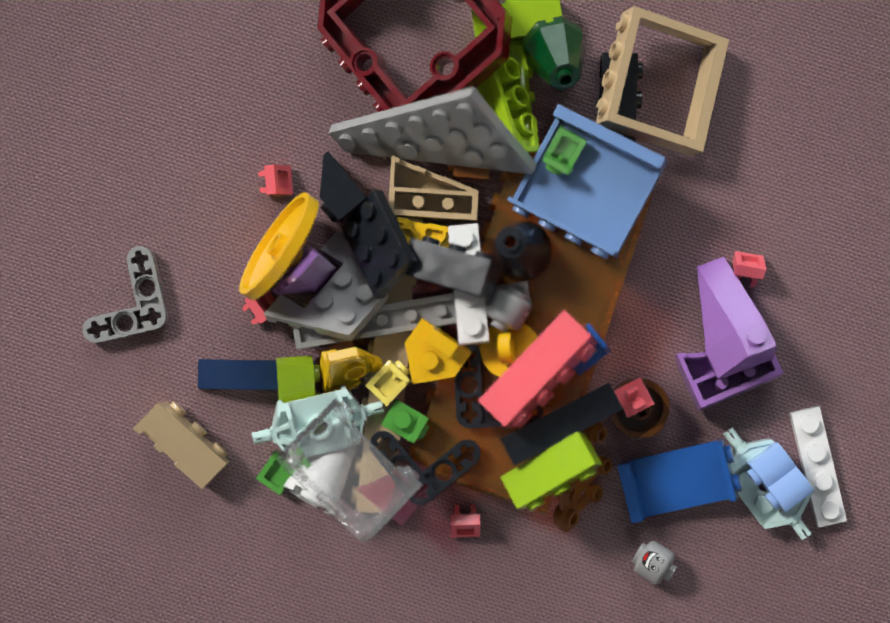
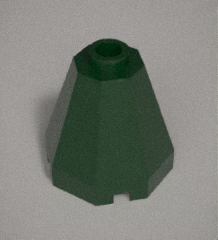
[522,16,585,90]

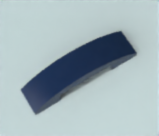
[198,359,316,390]

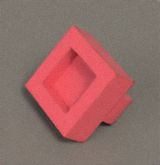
[258,164,293,196]
[732,251,766,287]
[242,290,276,324]
[614,377,654,418]
[450,504,480,538]

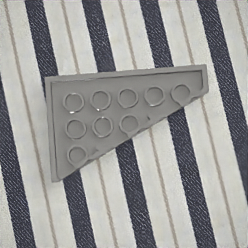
[328,87,536,174]

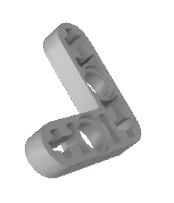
[82,246,168,343]

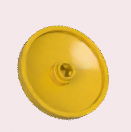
[239,192,319,300]

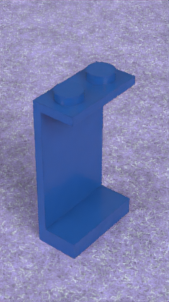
[617,439,742,523]

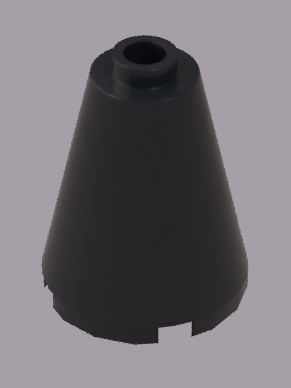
[493,221,552,280]

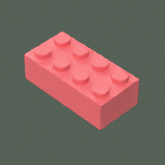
[478,310,598,430]

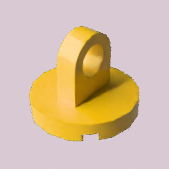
[480,324,538,377]

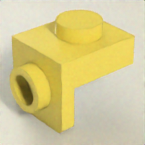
[365,360,411,406]

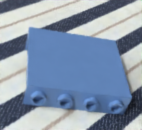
[507,104,668,260]

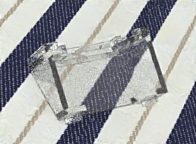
[277,399,422,543]

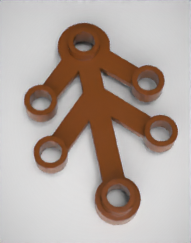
[553,422,612,532]

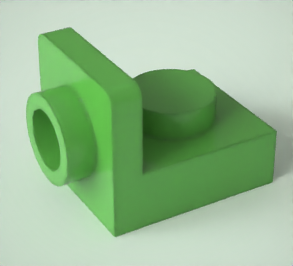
[381,399,430,444]

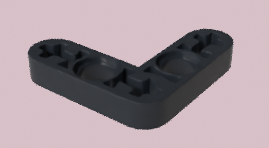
[455,344,544,428]
[370,431,481,506]

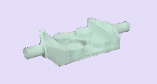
[252,385,384,461]
[723,427,812,540]

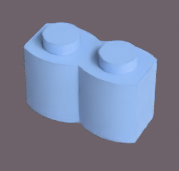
[747,442,814,512]

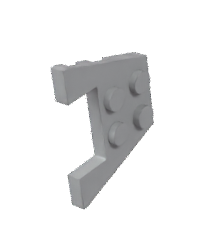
[264,231,389,341]

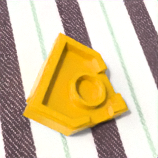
[405,317,472,384]
[319,347,384,393]

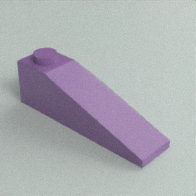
[272,245,338,295]
[697,257,777,380]

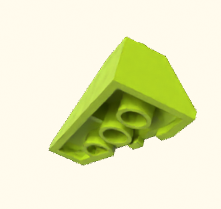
[476,41,539,154]

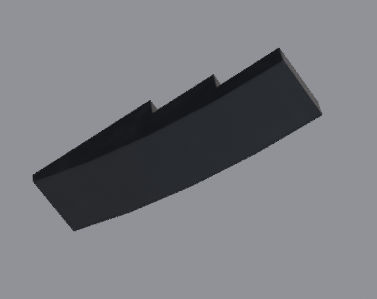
[500,382,623,466]

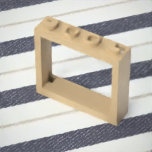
[596,6,729,156]

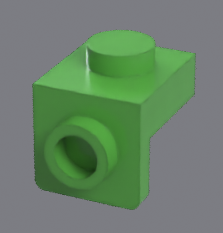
[543,125,587,176]
[256,449,301,495]

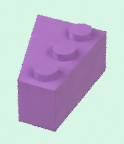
[674,352,783,412]

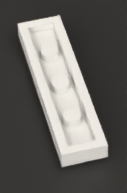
[448,223,489,346]
[789,406,847,528]

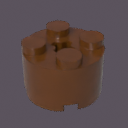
[609,378,670,438]

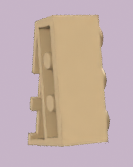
[388,155,479,223]
[133,401,230,489]

